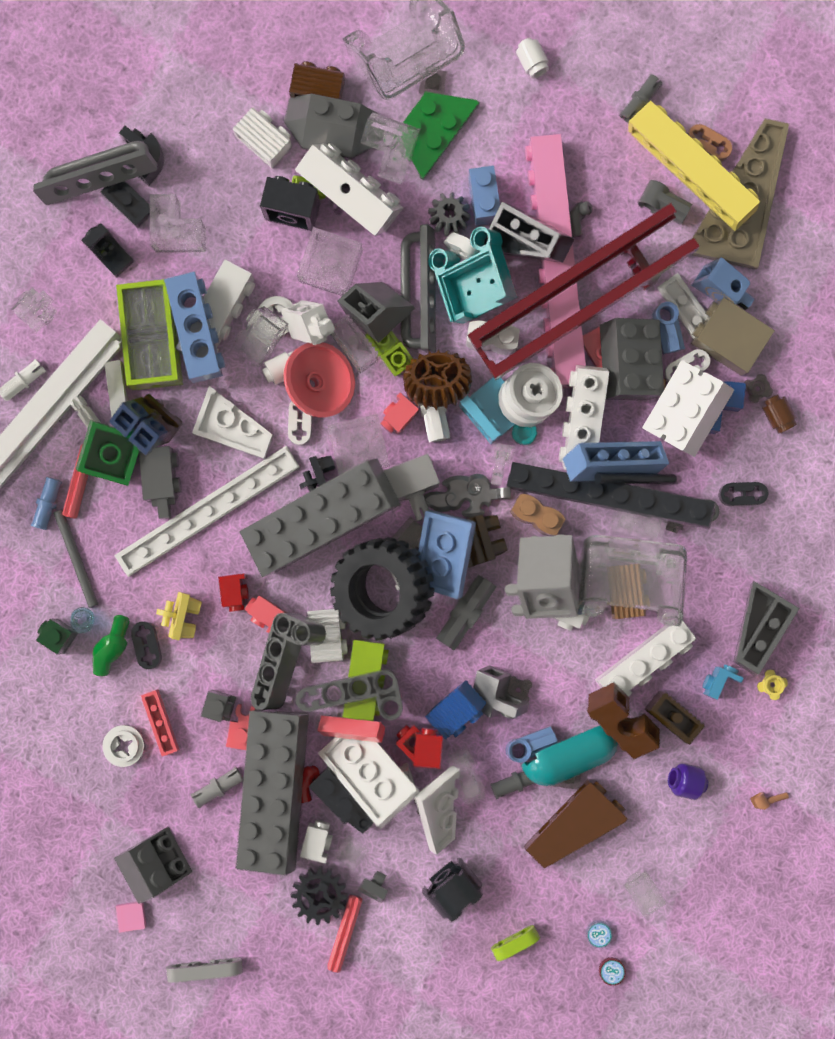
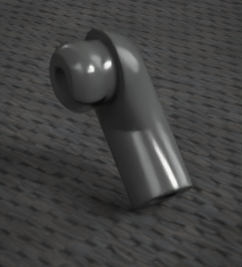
[569,201,592,237]

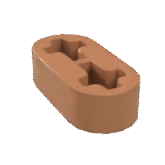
[688,124,732,162]

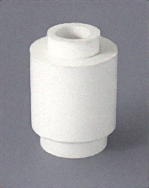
[516,38,549,79]
[262,351,293,385]

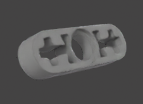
[166,957,243,983]

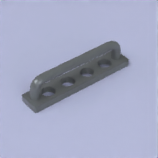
[33,141,157,205]
[400,224,436,353]

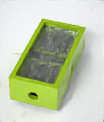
[116,279,183,391]

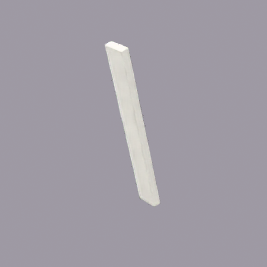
[114,446,300,577]

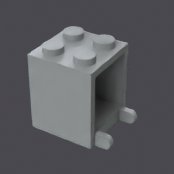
[505,535,579,619]

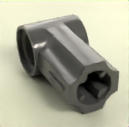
[638,180,692,225]

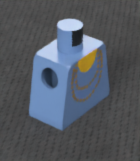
[691,257,755,310]

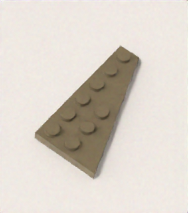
[691,118,789,270]

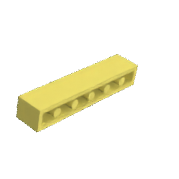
[628,101,760,231]

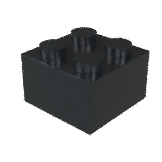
[260,176,321,232]

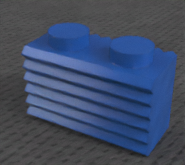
[425,680,486,740]

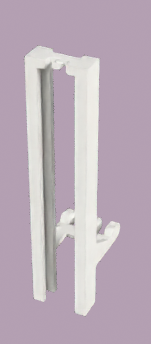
[0,319,122,489]

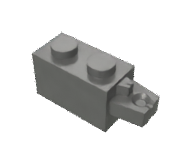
[139,446,181,519]

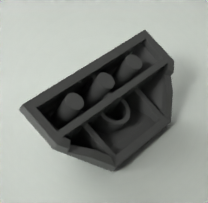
[284,94,386,159]

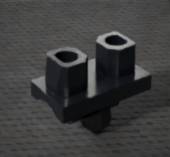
[299,456,336,492]

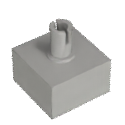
[384,454,439,521]

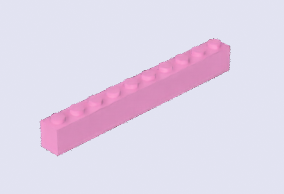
[525,134,586,388]

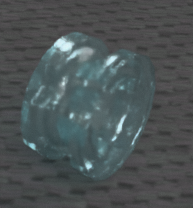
[70,607,94,633]

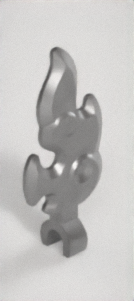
[424,474,511,518]

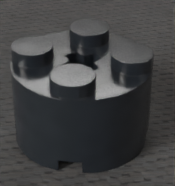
[422,858,483,922]

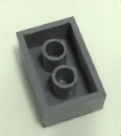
[600,318,664,400]

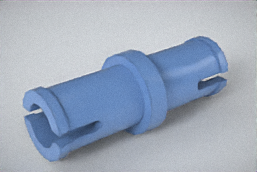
[31,477,62,530]

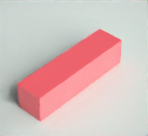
[141,689,180,757]
[317,715,386,743]

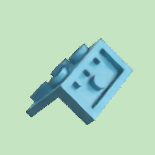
[459,377,515,444]

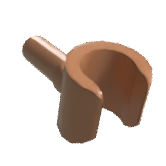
[750,792,789,810]

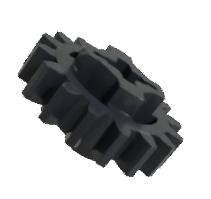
[291,866,348,926]

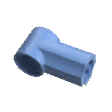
[652,302,685,355]
[505,726,557,763]

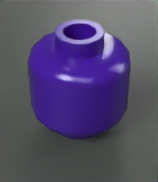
[668,763,709,800]

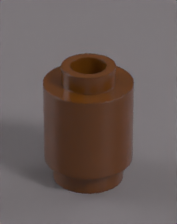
[762,394,797,434]

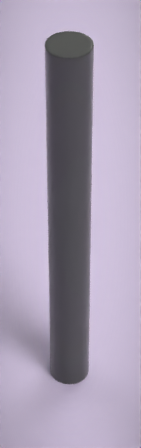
[53,510,98,608]

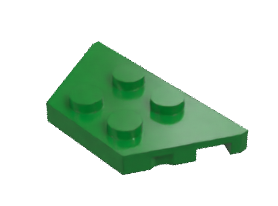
[396,92,479,180]

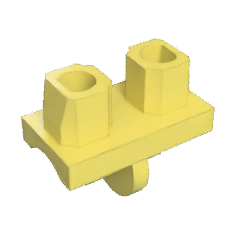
[156,592,202,640]

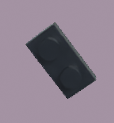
[100,181,155,229]

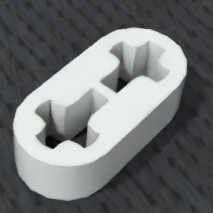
[444,232,480,260]
[664,349,710,383]
[288,401,312,446]

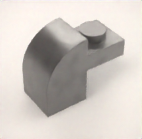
[473,666,529,718]

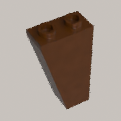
[524,779,628,869]

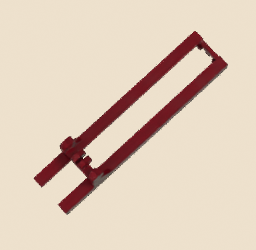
[467,203,700,381]

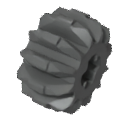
[428,192,471,236]

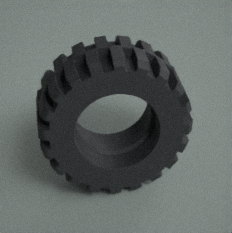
[330,537,434,640]

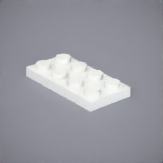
[318,737,420,829]

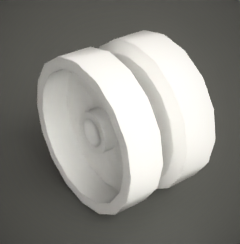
[498,363,563,427]

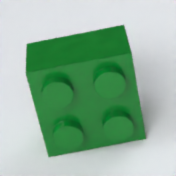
[75,420,139,486]

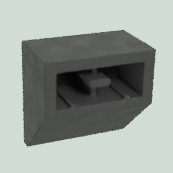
[337,282,415,343]
[114,827,193,904]

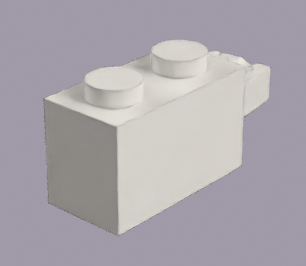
[281,300,335,345]

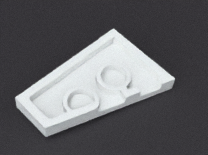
[192,386,273,459]
[415,765,460,855]

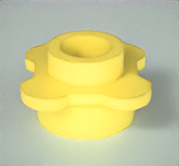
[757,670,788,700]

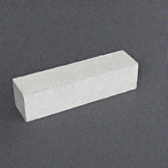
[104,360,128,417]

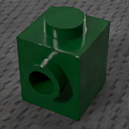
[35,619,79,655]

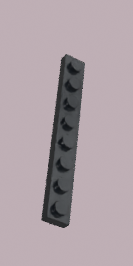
[506,462,716,530]

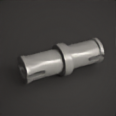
[191,767,244,808]

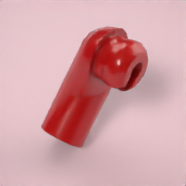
[301,765,320,804]

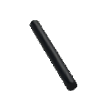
[594,473,677,484]

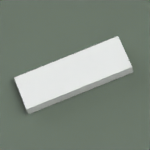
[657,273,708,339]

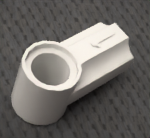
[420,405,450,443]

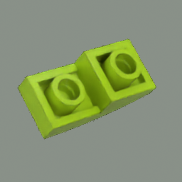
[364,331,413,377]

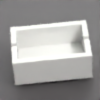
[642,360,734,457]

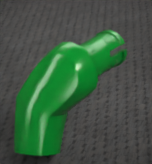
[92,615,130,676]

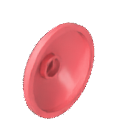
[284,342,355,418]

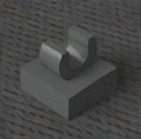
[357,871,388,903]

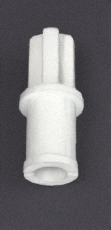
[0,359,47,401]

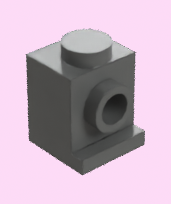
[200,690,236,722]

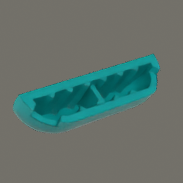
[521,725,618,786]

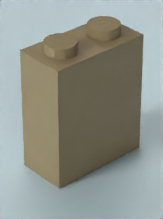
[690,297,775,376]

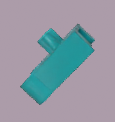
[428,227,518,324]

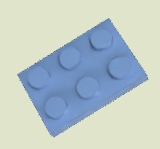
[418,510,476,599]

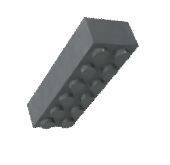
[239,458,401,577]
[236,710,309,876]

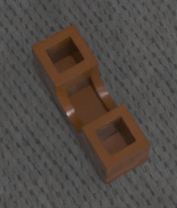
[587,682,660,759]

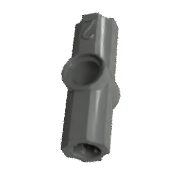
[436,575,496,650]

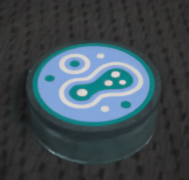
[586,920,613,948]

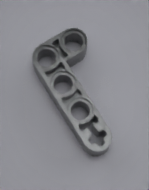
[251,613,326,710]
[296,669,403,720]

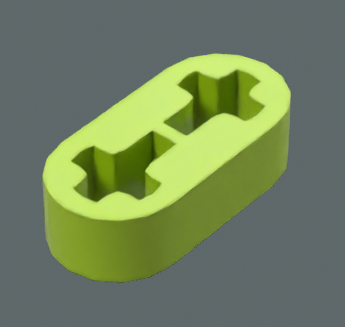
[491,925,540,961]

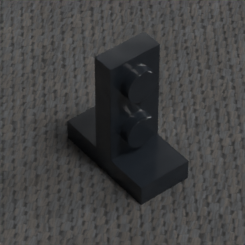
[81,223,135,278]

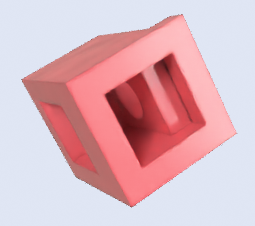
[380,393,419,435]
[245,596,287,633]

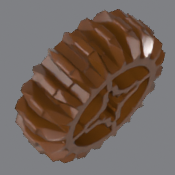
[403,349,472,411]

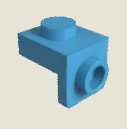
[702,664,744,700]

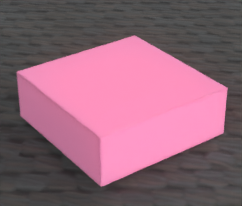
[116,902,147,933]

